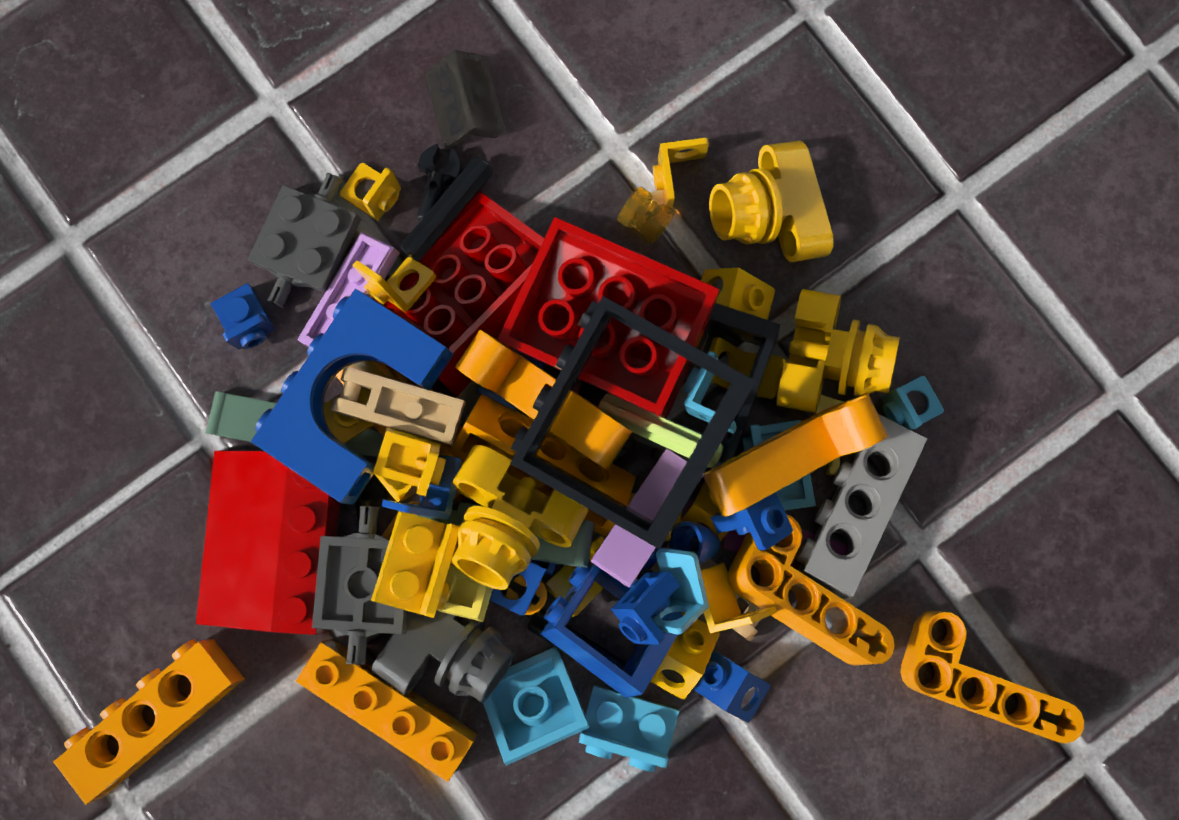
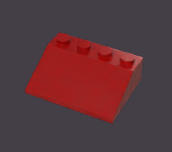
[373,192,544,398]
[497,217,720,419]
[196,451,340,635]

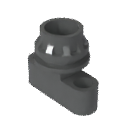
[371,610,515,703]

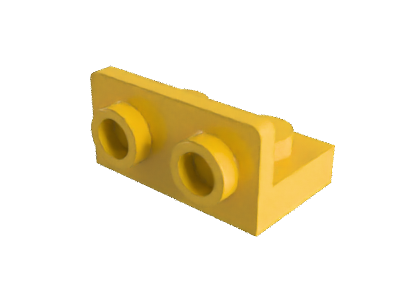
[371,511,460,618]

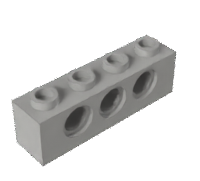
[795,414,927,599]

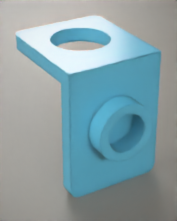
[683,351,737,434]
[880,376,944,430]
[652,548,709,635]

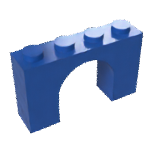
[251,288,454,505]

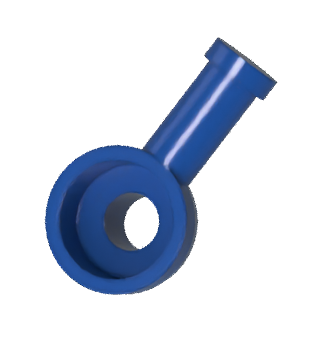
[669,521,720,565]

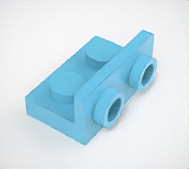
[579,684,679,772]

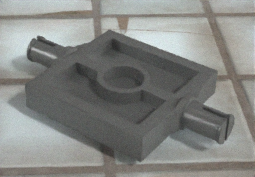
[247,173,361,308]
[312,506,408,665]

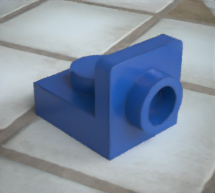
[210,283,276,350]
[710,492,793,550]
[611,571,680,645]

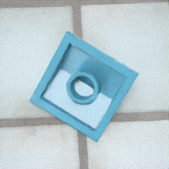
[483,647,590,766]

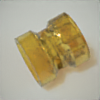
[617,186,676,245]

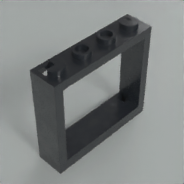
[510,296,756,550]
[573,303,781,478]

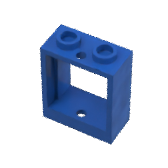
[541,561,683,698]

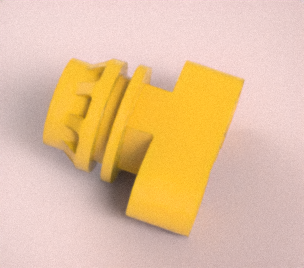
[709,140,833,262]
[776,289,900,413]
[452,445,589,590]

